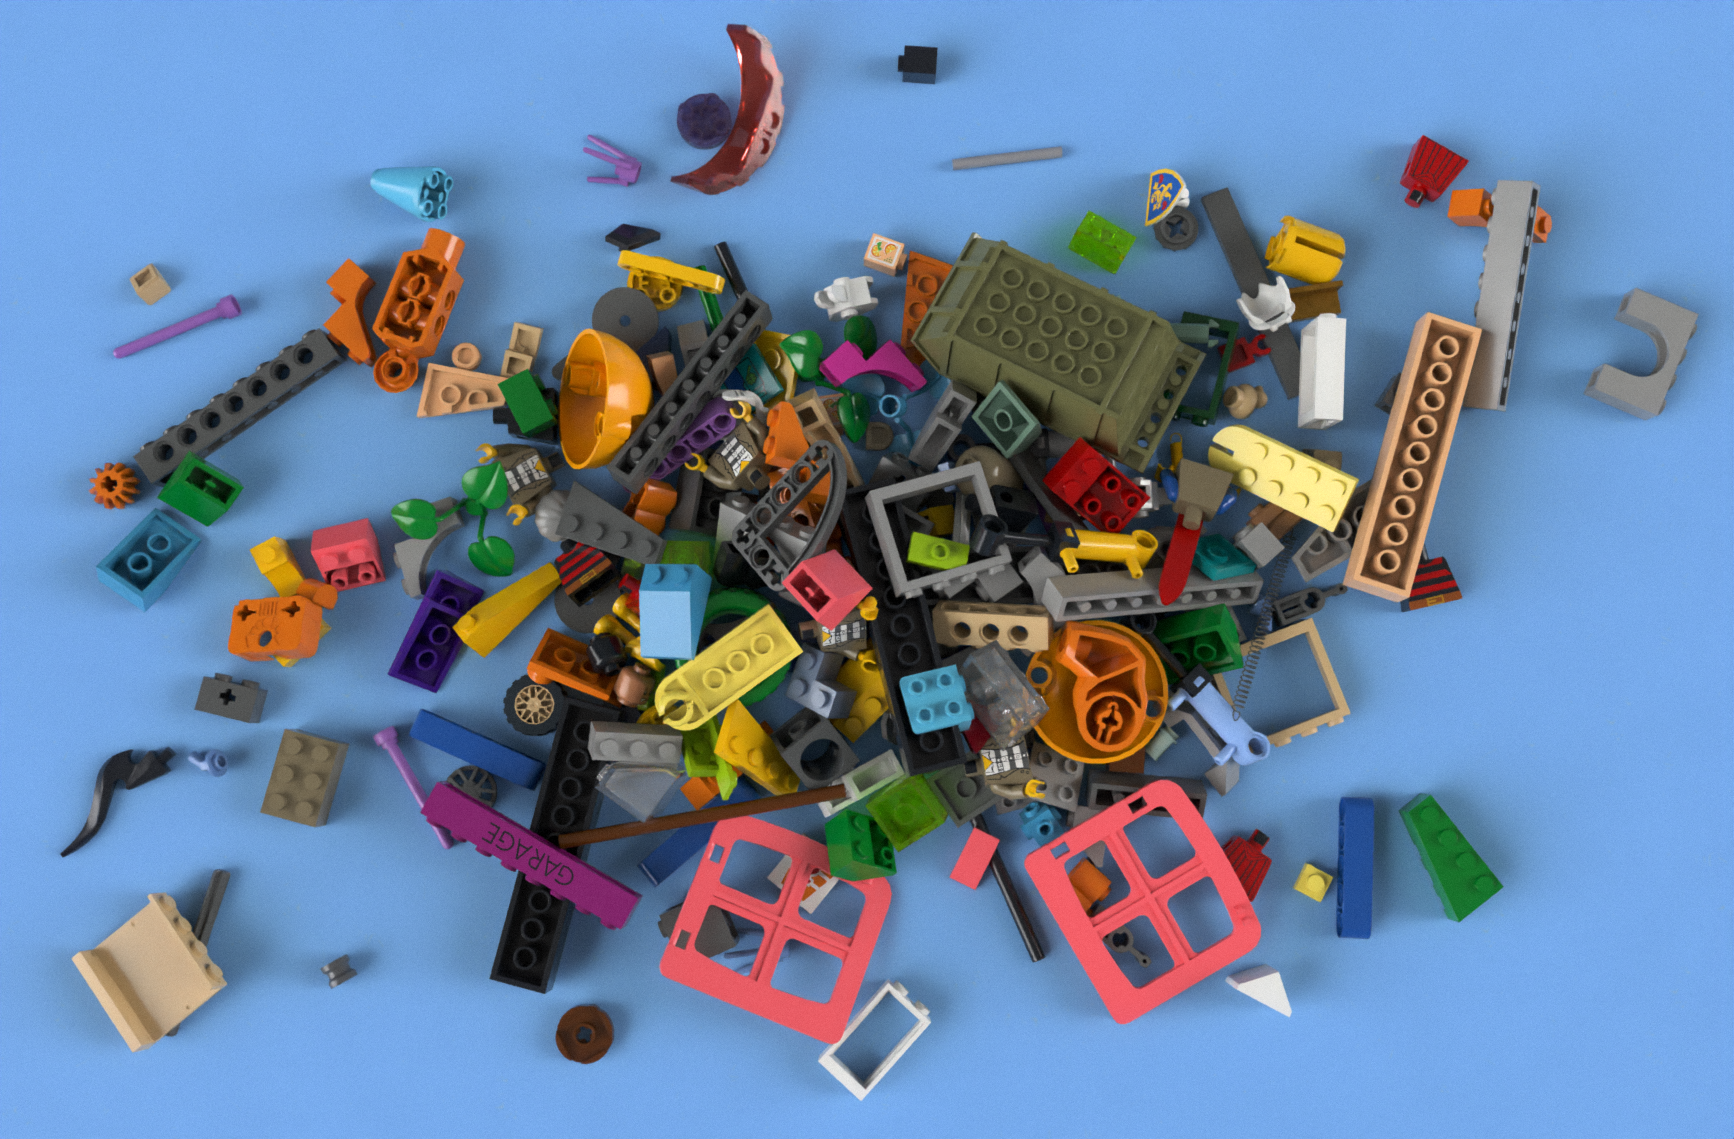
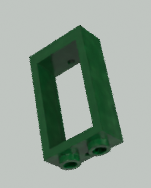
[1163,311,1240,427]

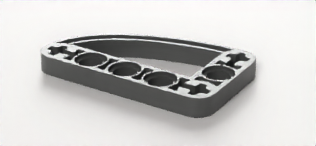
[731,440,847,592]

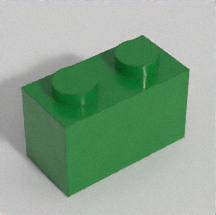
[498,369,559,439]

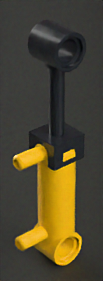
[970,514,1158,579]

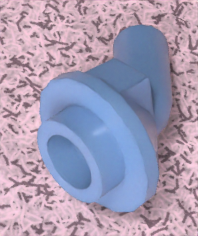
[1248,594,1273,635]
[188,749,228,777]

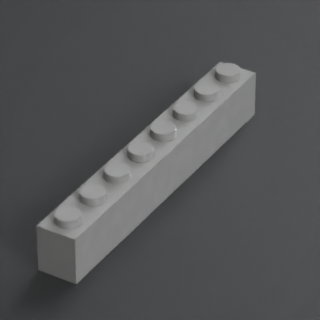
[1463,180,1541,412]
[1041,565,1264,622]

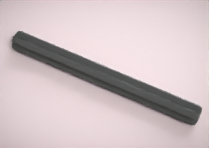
[166,869,230,1037]

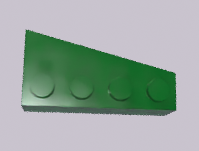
[1398,793,1504,922]

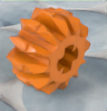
[88,462,141,510]

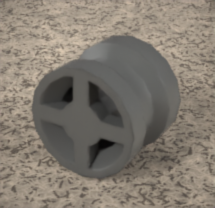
[321,954,357,989]

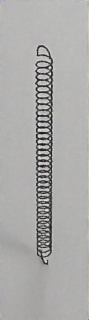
[1231,528,1296,721]

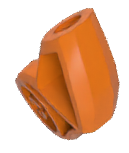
[1055,620,1148,752]

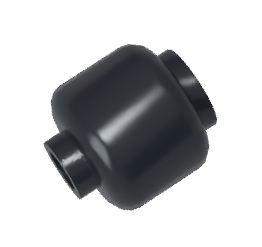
[586,632,628,677]

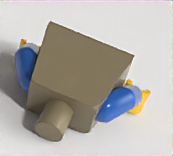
[1154,458,1242,530]

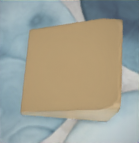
[130,263,171,305]

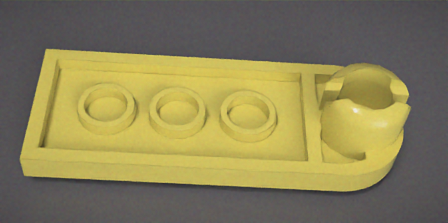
[1208,425,1359,532]
[655,603,803,730]

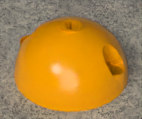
[558,328,654,469]
[1024,620,1168,764]

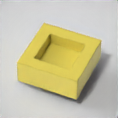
[1293,863,1333,903]

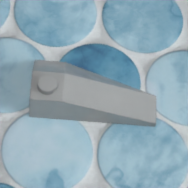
[1291,479,1372,582]

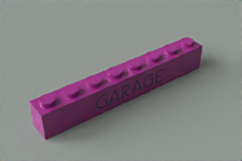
[420,781,643,930]

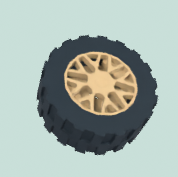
[503,675,568,736]

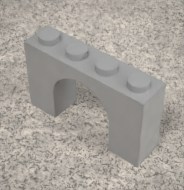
[1584,288,1699,420]
[713,496,827,606]

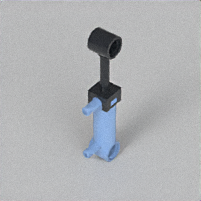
[1119,613,1271,766]

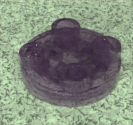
[677,93,732,150]

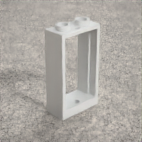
[1298,313,1346,430]
[818,979,931,1101]

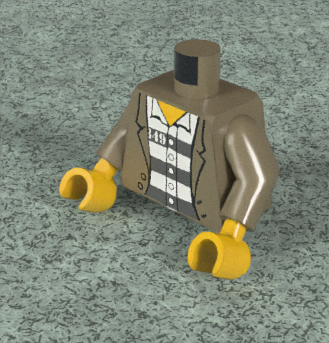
[685,401,774,491]
[475,443,565,526]
[798,596,879,673]
[964,709,1045,800]

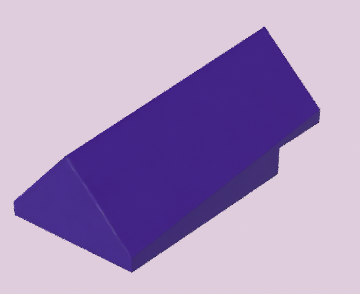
[388,569,485,693]

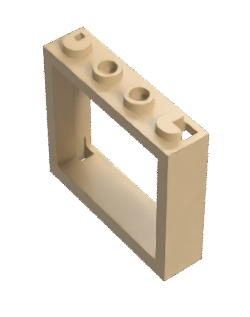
[1211,618,1351,753]

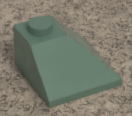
[971,380,1042,459]

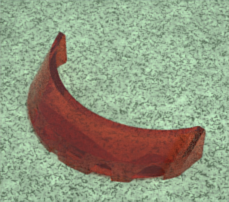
[670,24,785,195]

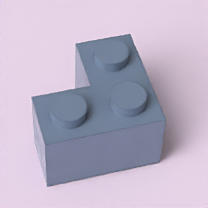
[785,642,857,719]

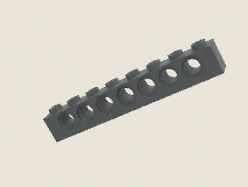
[607,290,773,495]
[133,328,346,487]

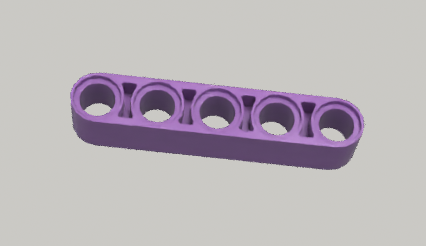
[622,397,736,493]

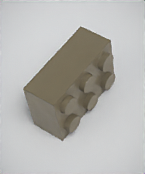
[260,729,350,827]

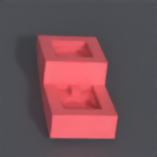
[950,827,1000,890]

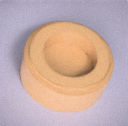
[452,342,481,371]

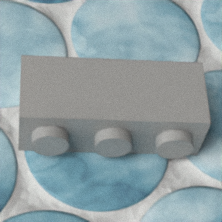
[588,721,683,764]

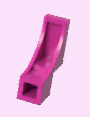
[819,339,928,392]

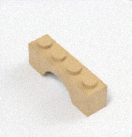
[789,388,865,489]

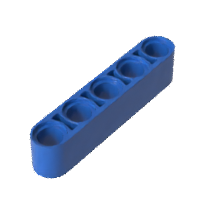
[409,709,546,791]
[637,775,762,887]
[1336,797,1374,939]

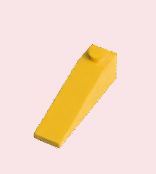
[452,562,561,658]

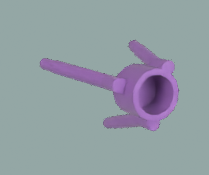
[583,135,642,187]

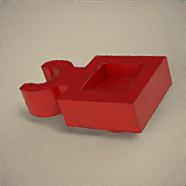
[1217,334,1271,374]

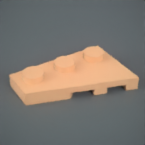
[417,363,508,419]

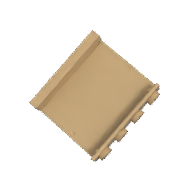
[71,892,227,1053]

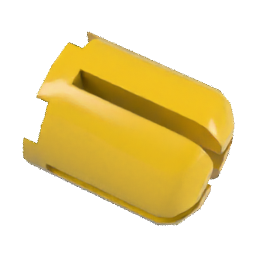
[1264,215,1346,285]

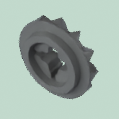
[1153,207,1198,252]

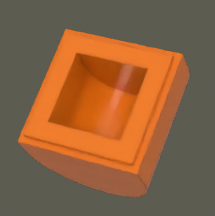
[296,578,338,610]

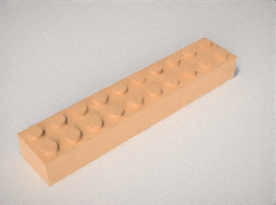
[1342,312,1482,602]

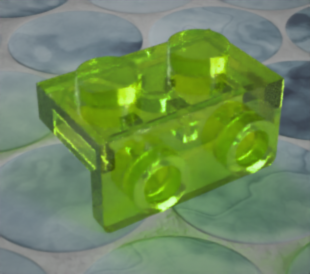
[1068,211,1137,274]

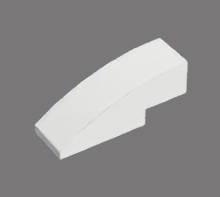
[817,749,905,818]

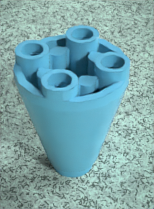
[371,166,453,222]

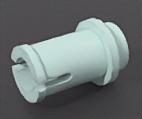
[1145,725,1179,761]

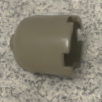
[955,445,1024,496]

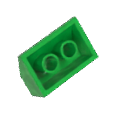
[1153,603,1244,685]

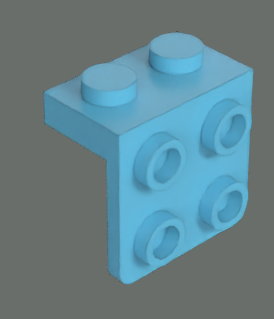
[900,664,974,734]

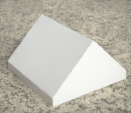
[1225,964,1292,1017]

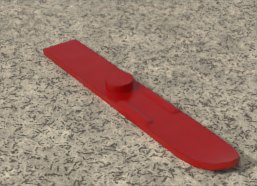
[1159,513,1203,606]

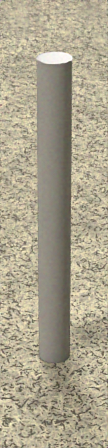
[952,146,1062,170]

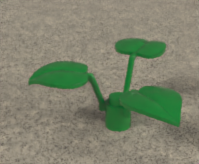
[779,315,877,443]
[391,461,515,577]

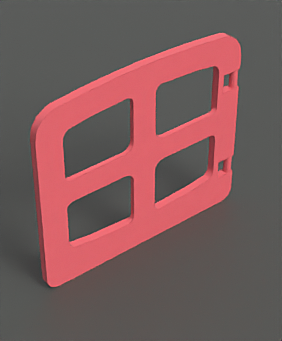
[1024,779,1261,1024]
[659,816,892,1044]

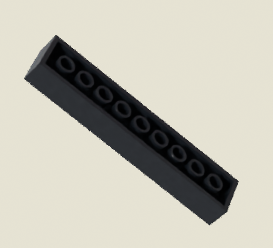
[840,478,967,778]
[489,697,626,994]

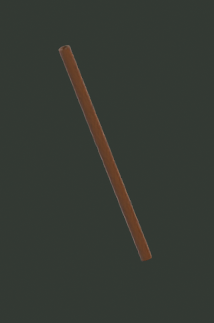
[558,784,847,849]

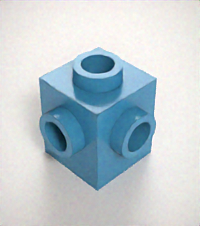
[1019,801,1065,847]

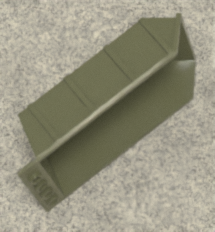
[910,232,1206,474]

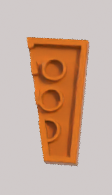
[901,250,953,367]

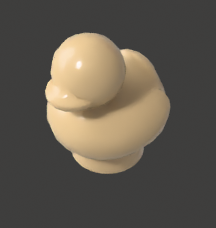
[1223,384,1268,419]

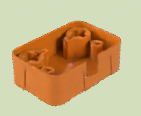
[228,595,323,662]

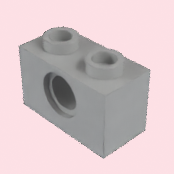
[1232,522,1285,570]

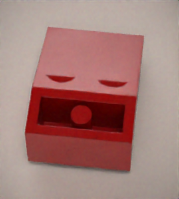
[1042,437,1150,533]

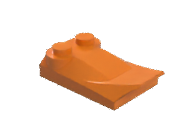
[527,628,624,708]

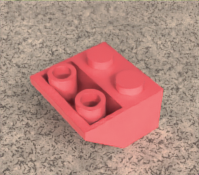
[311,518,386,592]
[782,549,873,631]

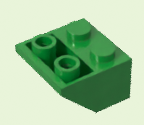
[157,451,244,527]
[825,809,897,881]

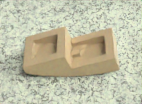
[500,322,544,378]

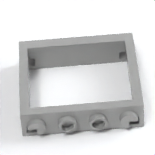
[865,461,1012,599]

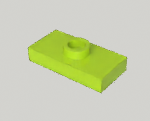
[906,532,970,571]

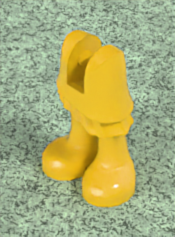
[594,593,666,672]

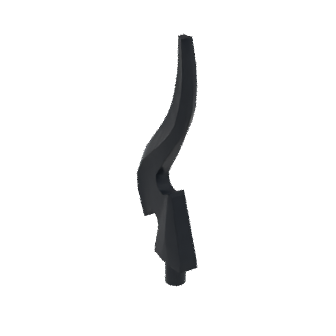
[60,747,176,858]

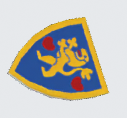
[1145,168,1189,227]

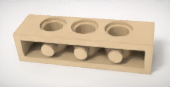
[932,600,1054,652]

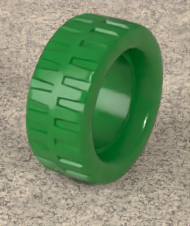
[675,587,792,707]

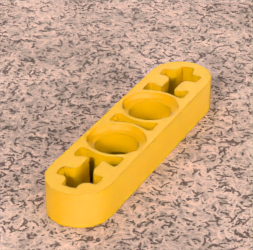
[617,250,725,294]

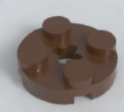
[555,1004,614,1064]

